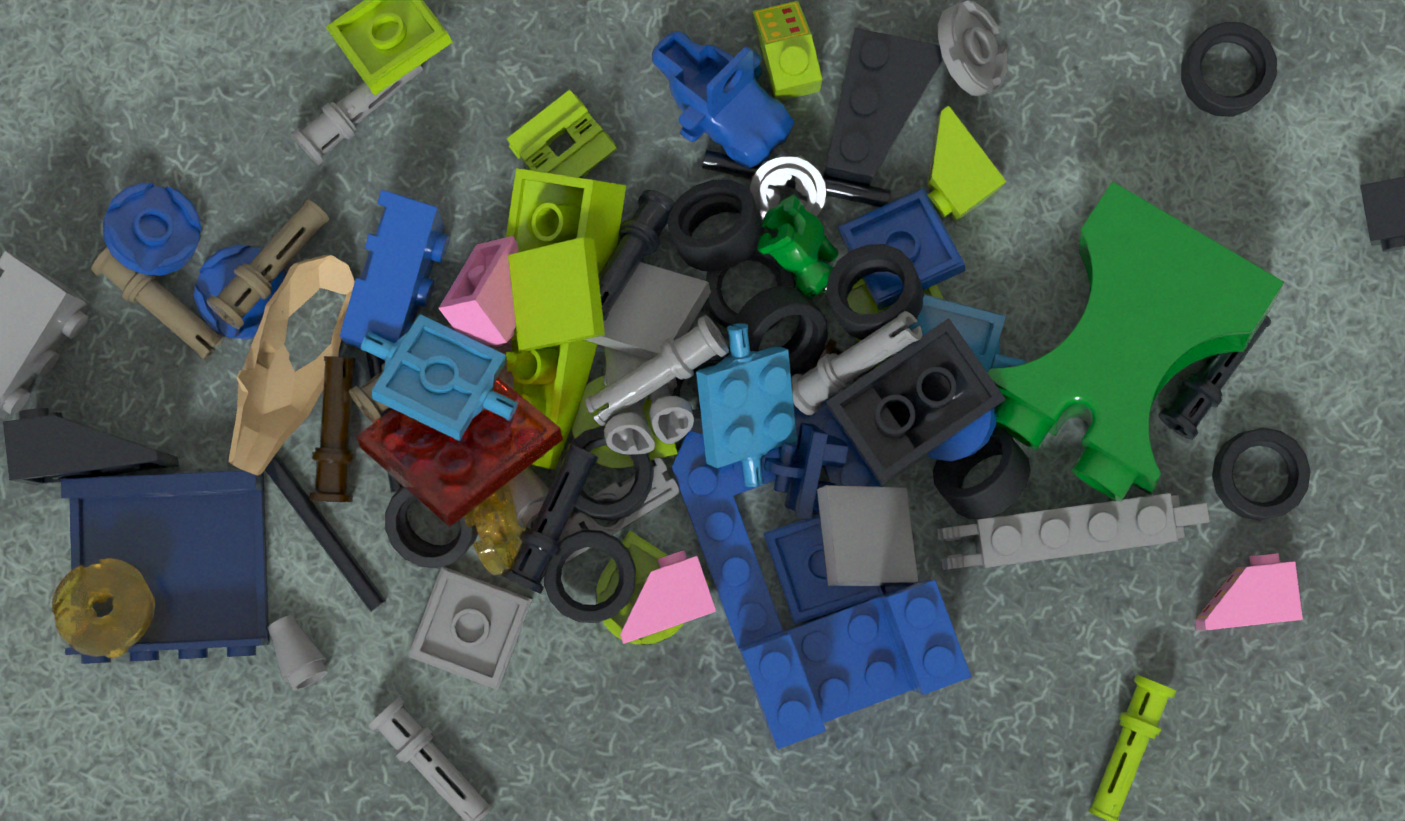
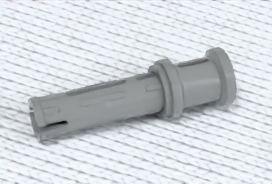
[291,65,423,166]
[791,311,923,415]
[585,315,729,426]
[368,696,493,821]

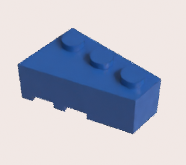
[340,189,450,350]

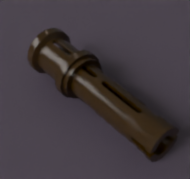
[309,356,356,502]

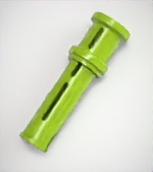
[1088,674,1177,821]

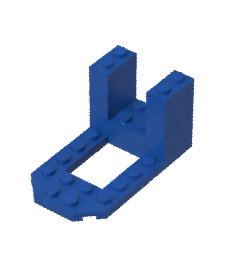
[672,394,972,749]

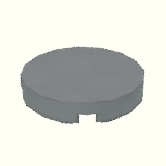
[938,0,1007,96]

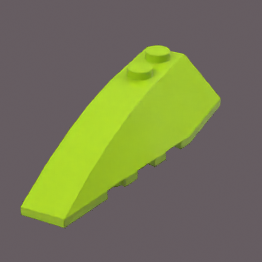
[506,168,626,469]

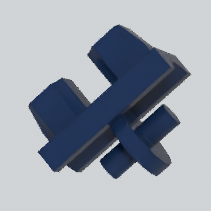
[764,422,849,520]

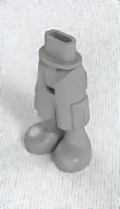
[604,346,694,454]

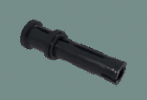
[598,190,675,321]
[1158,316,1271,440]
[501,444,598,594]

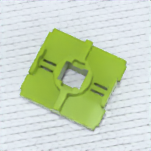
[506,89,617,178]

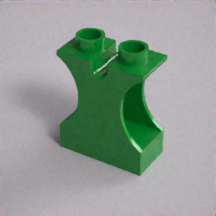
[987,181,1284,502]

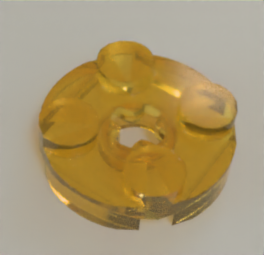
[462,475,525,575]
[52,558,155,658]

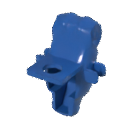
[652,31,794,169]

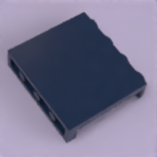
[61,470,269,664]

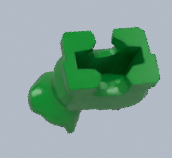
[757,195,839,298]

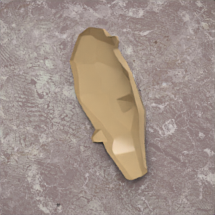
[228,255,355,475]

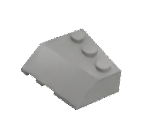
[0,251,91,419]

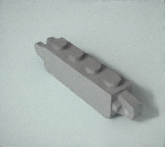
[937,493,1210,570]

